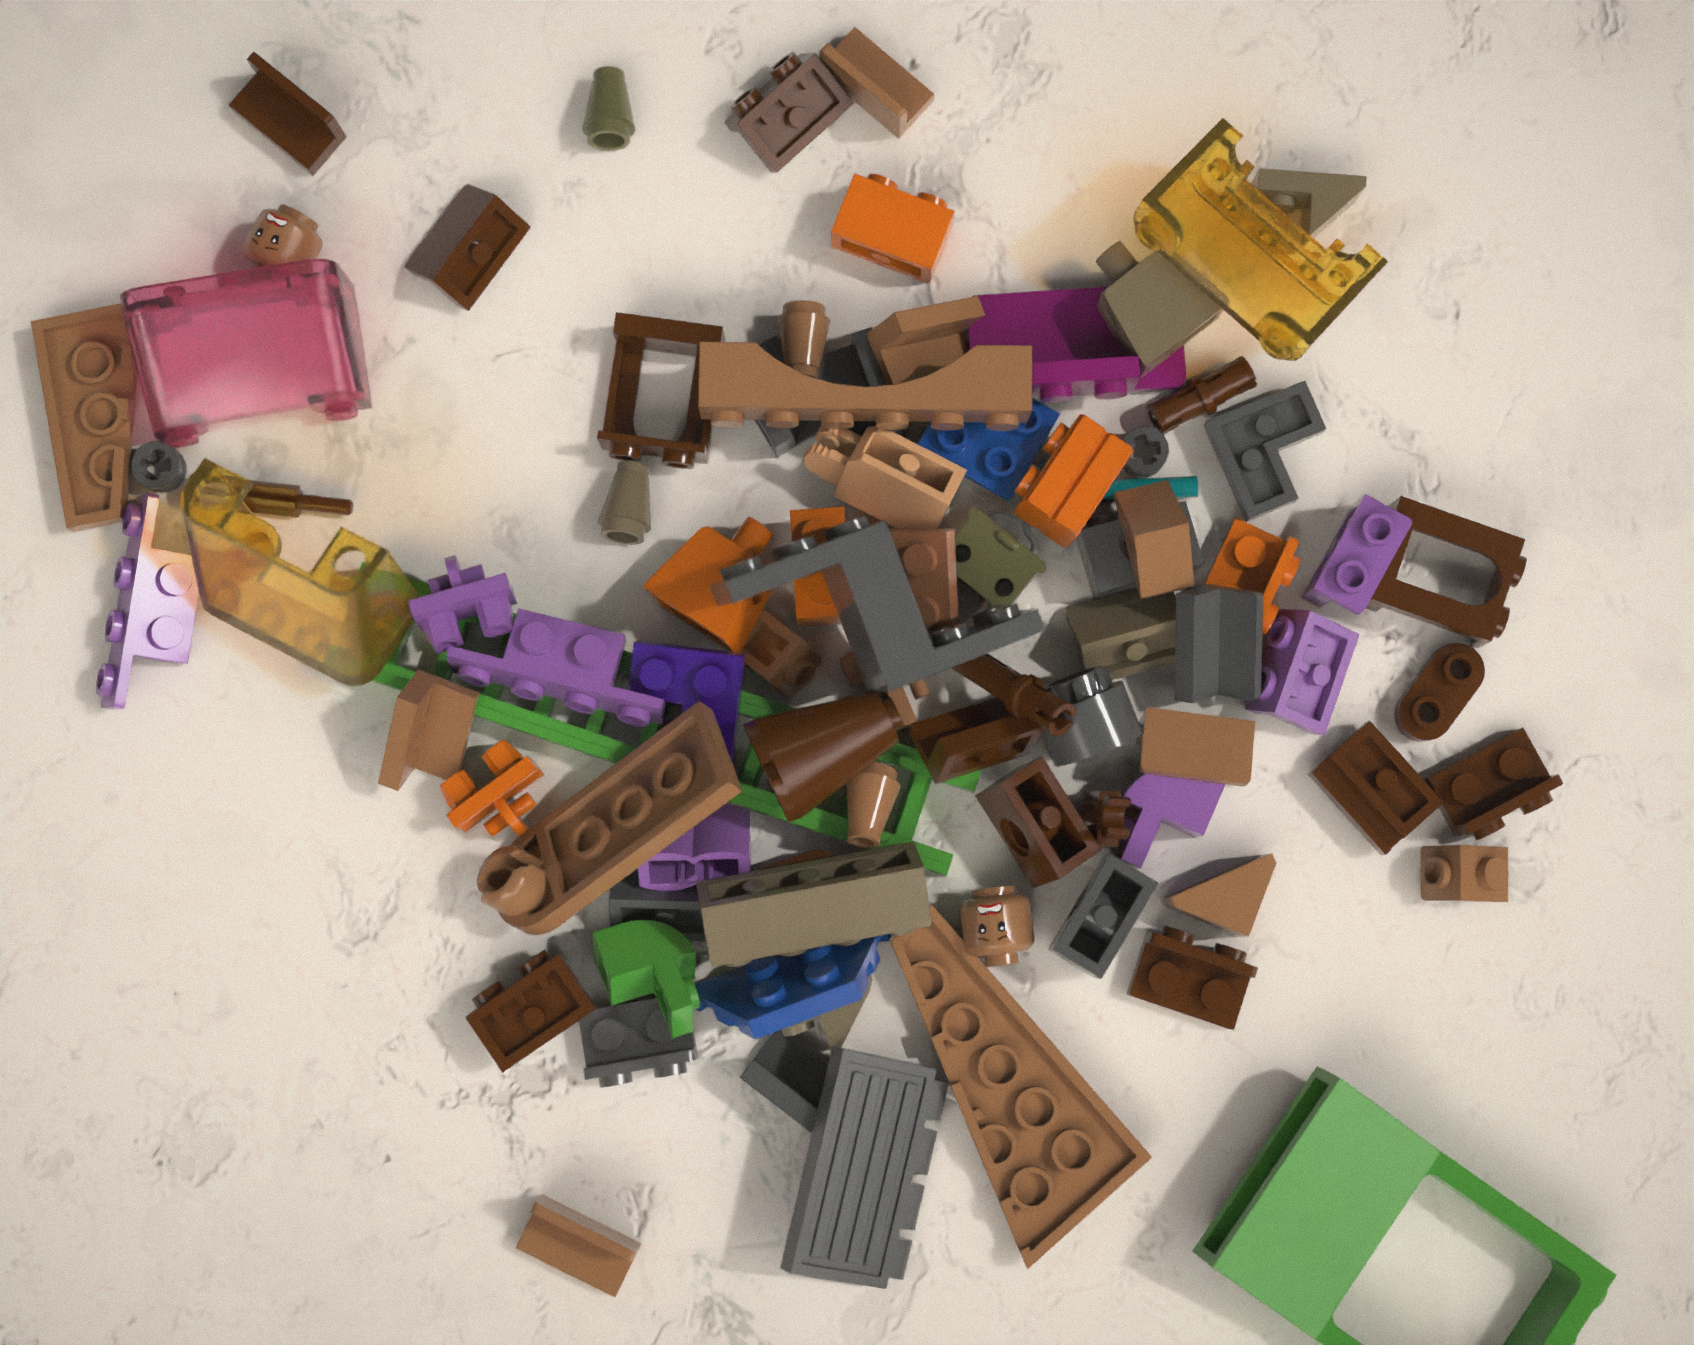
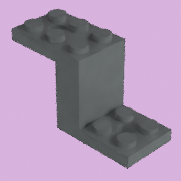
[709,515,1046,692]

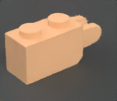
[802,426,967,529]

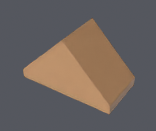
[1113,480,1195,599]
[1164,853,1276,937]

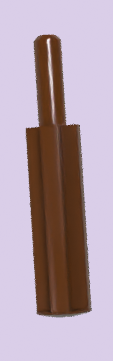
[186,473,353,518]

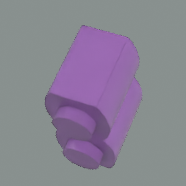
[638,804,751,891]

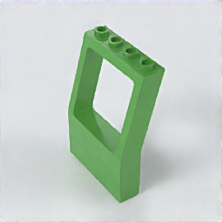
[1192,1066,1617,1345]

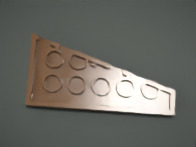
[890,904,1152,1270]

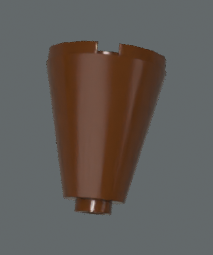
[743,692,904,823]

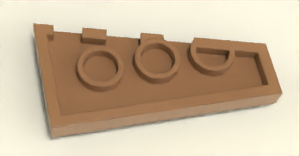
[31,300,142,532]

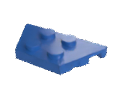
[695,934,892,1039]

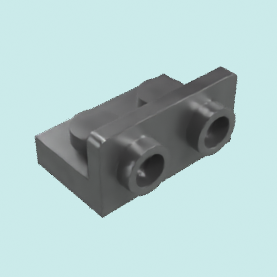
[579,998,698,1088]

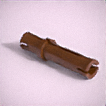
[951,653,1076,736]

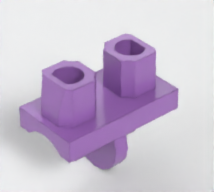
[408,555,517,653]

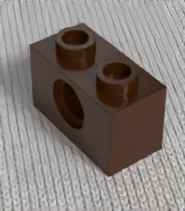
[975,756,1101,888]

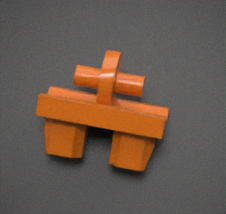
[440,739,545,837]

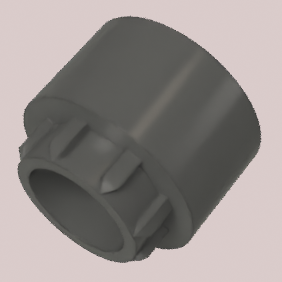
[1041,666,1143,767]

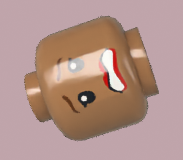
[242,204,323,288]
[960,885,1035,967]

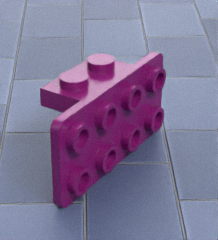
[968,286,1186,403]

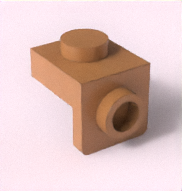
[1420,845,1509,902]

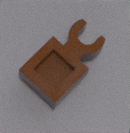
[1077,790,1131,848]

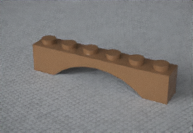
[699,342,1032,431]

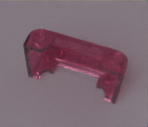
[120,259,372,447]

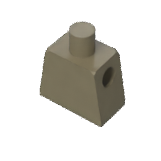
[1096,241,1227,380]

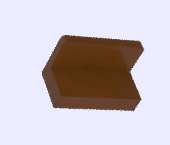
[229,51,347,176]
[405,184,531,312]
[908,698,1043,784]

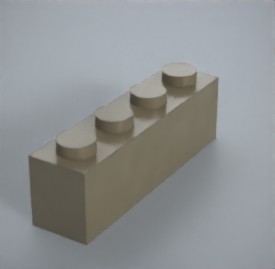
[696,842,932,967]

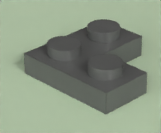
[1203,380,1326,522]

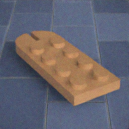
[477,701,742,935]

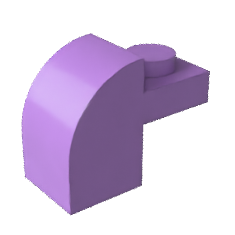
[1117,774,1225,869]

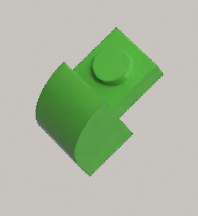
[593,920,700,1038]

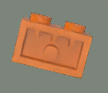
[1203,518,1302,636]

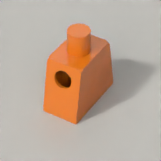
[643,517,774,653]

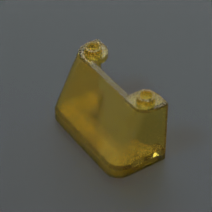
[1133,118,1388,361]

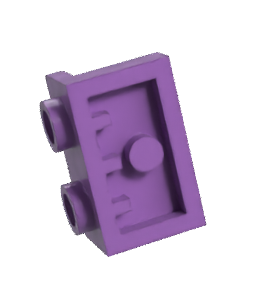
[1301,494,1412,615]
[1245,609,1360,736]

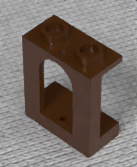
[597,312,726,469]
[1365,496,1527,648]

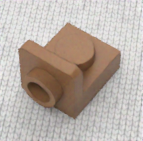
[740,609,822,700]

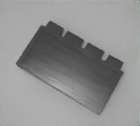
[780,1046,949,1289]

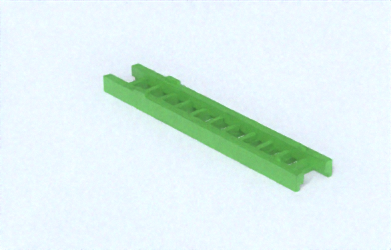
[325,562,981,876]

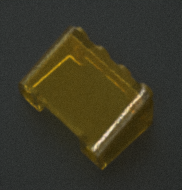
[181,458,419,686]

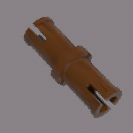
[1146,356,1257,435]

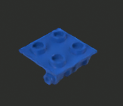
[918,398,1060,502]

